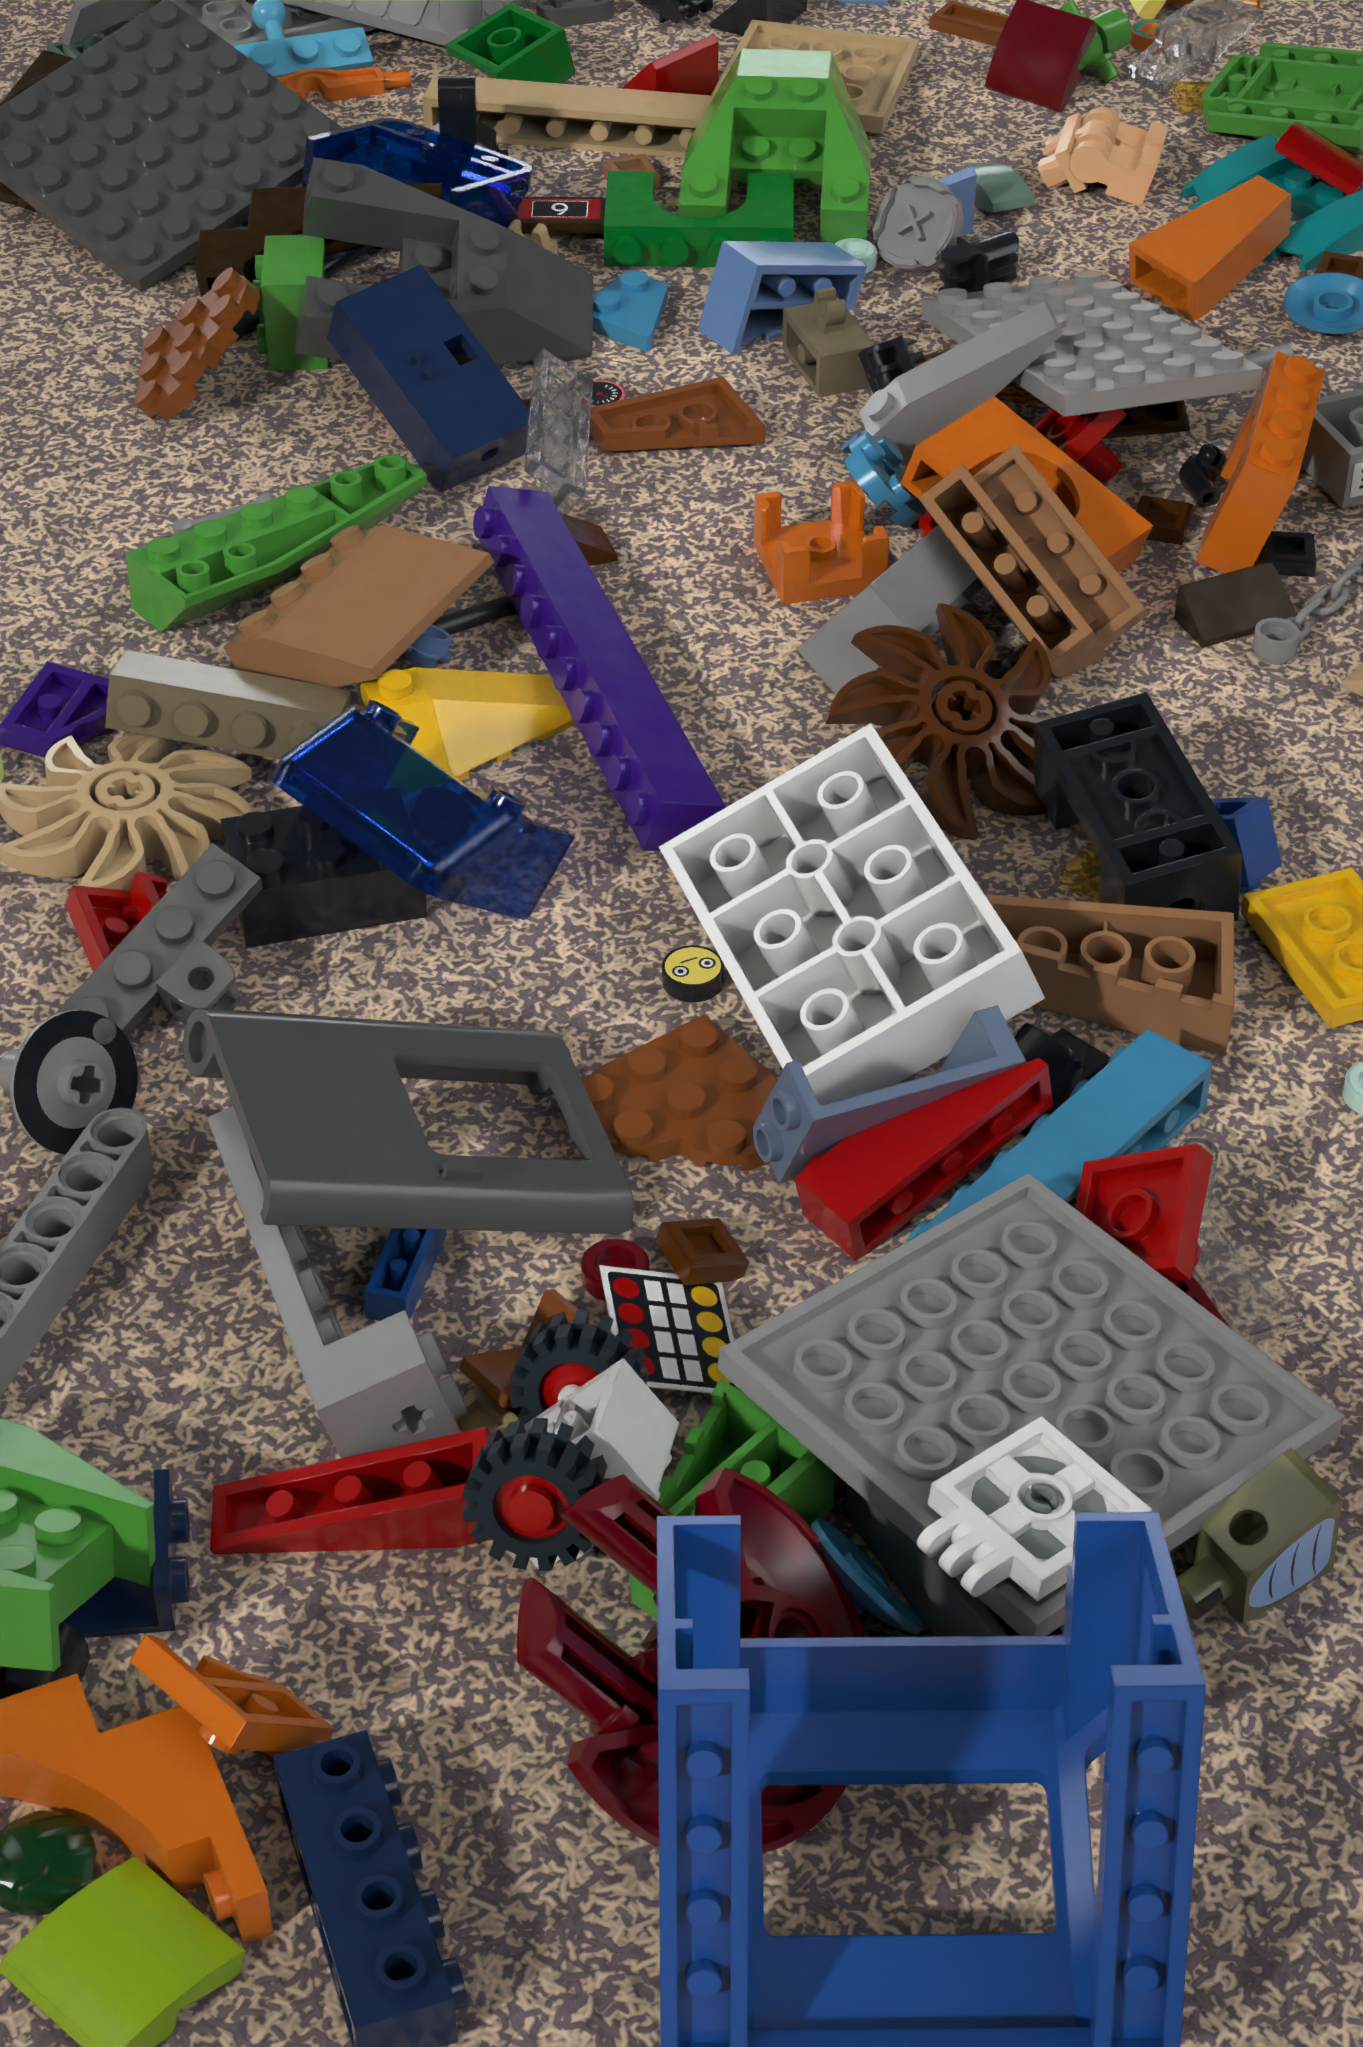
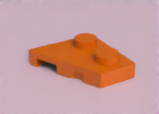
[129,1634,335,1757]

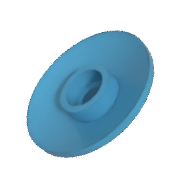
[1284,273,1363,334]
[811,1517,926,1635]

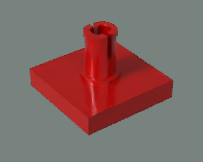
[1033,409,1127,484]
[1075,1143,1213,1282]

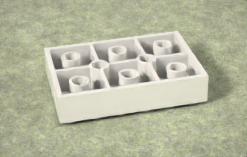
[659,723,1045,1106]

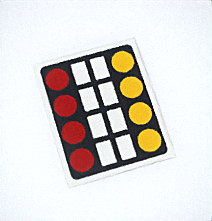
[599,1265,736,1394]

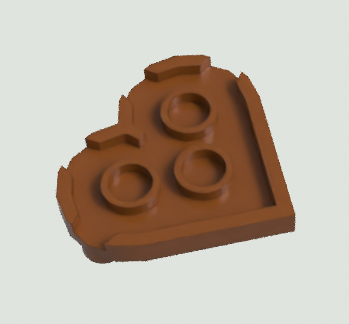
[134,267,260,420]
[581,1014,778,1171]

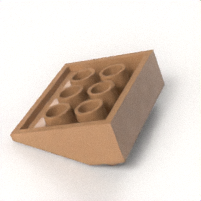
[224,525,494,687]

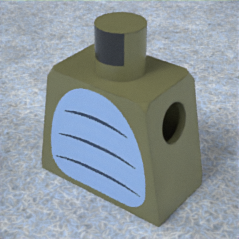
[1176,1447,1342,1624]

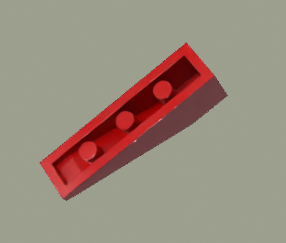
[794,1057,1054,1260]
[210,1427,493,1554]

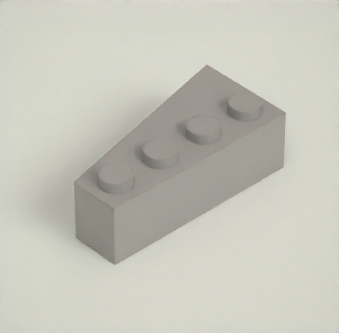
[797,525,984,695]

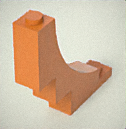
[0,1673,274,1945]

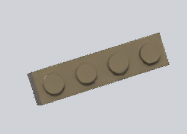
[105,650,352,769]

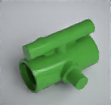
[1059,0,1132,83]

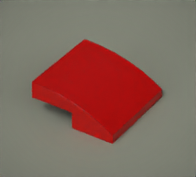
[1273,121,1363,195]

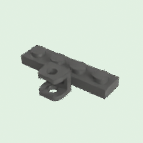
[55,843,263,1037]

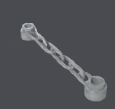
[1252,554,1363,665]

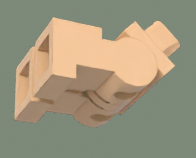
[1038,108,1169,205]

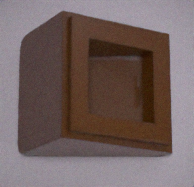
[559,512,618,566]

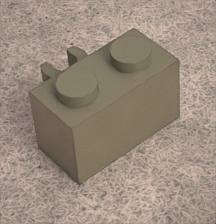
[782,287,877,398]

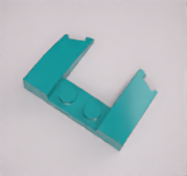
[1181,134,1363,271]

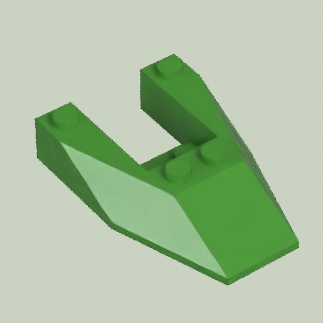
[679,48,871,244]

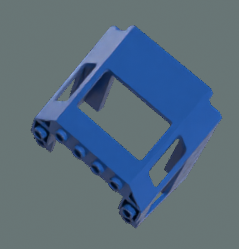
[657,1512,1206,2047]

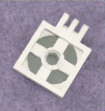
[917,1416,1152,1601]

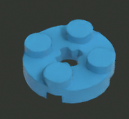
[841,431,926,528]

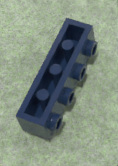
[273,1730,468,2047]

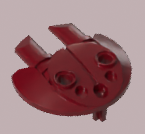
[517,1467,864,1854]

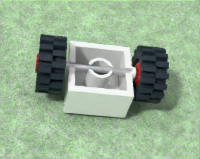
[462,1310,679,1572]

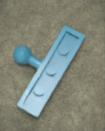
[233,0,374,77]

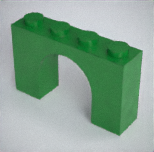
[604,171,794,267]

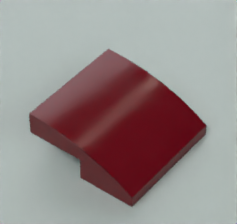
[985,0,1098,112]

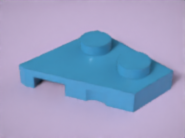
[593,270,668,352]

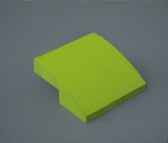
[0,1856,246,2047]

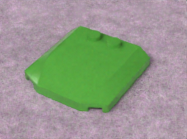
[1202,42,1363,155]

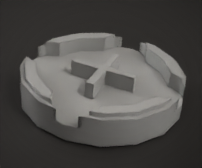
[872,176,964,273]

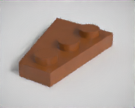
[584,376,765,452]

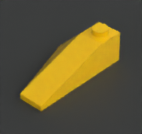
[360,667,576,797]

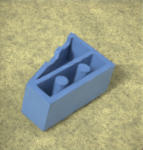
[698,241,867,354]

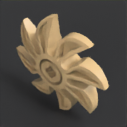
[0,733,254,891]

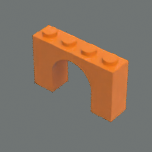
[1195,351,1326,574]
[900,396,1153,573]

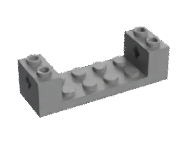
[207,1106,469,1458]

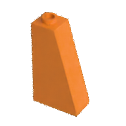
[1129,175,1291,321]

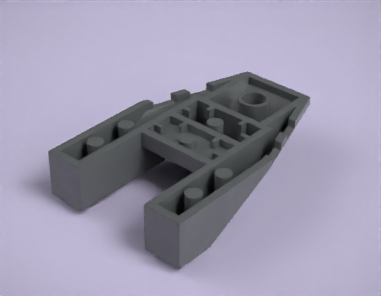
[295,157,593,370]

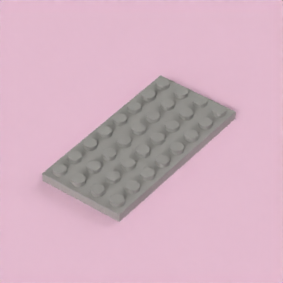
[921,270,1263,417]

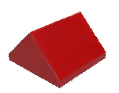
[622,34,719,96]

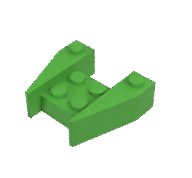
[0,1418,156,1672]

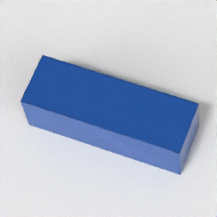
[364,1228,446,1321]

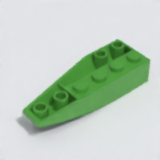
[126,454,428,632]

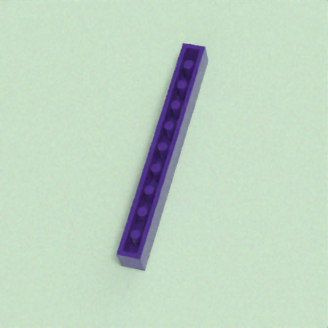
[473,486,726,851]

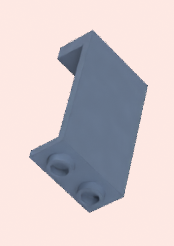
[753,1005,1026,1184]

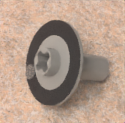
[0,1010,138,1155]

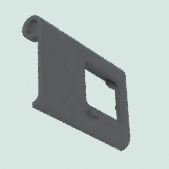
[183,1008,634,1234]

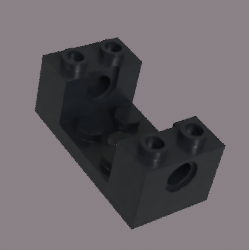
[1034,692,1242,921]

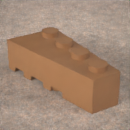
[984,894,1235,1056]

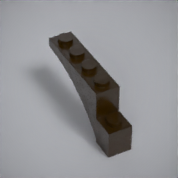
[195,183,444,297]

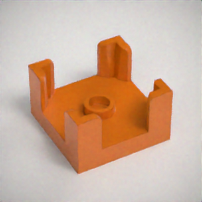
[754,480,889,605]

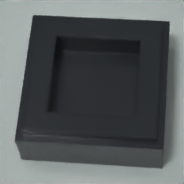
[1259,531,1316,577]

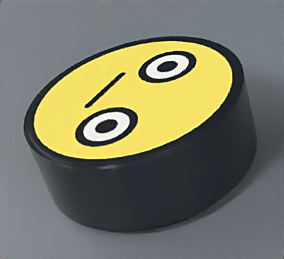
[662,945,724,1002]

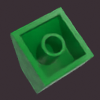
[445,3,576,84]

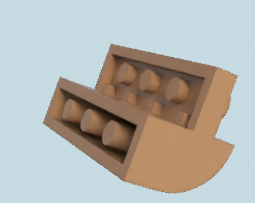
[918,443,1149,677]

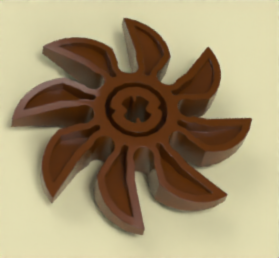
[825,603,1054,840]

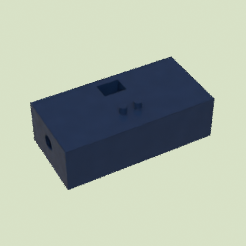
[327,264,537,492]

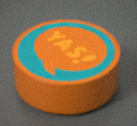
[1129,19,1173,52]

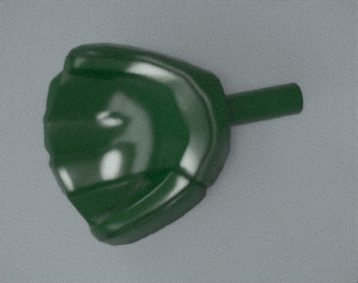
[0,1810,97,1915]

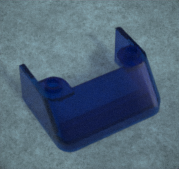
[302,118,532,228]
[270,700,575,920]

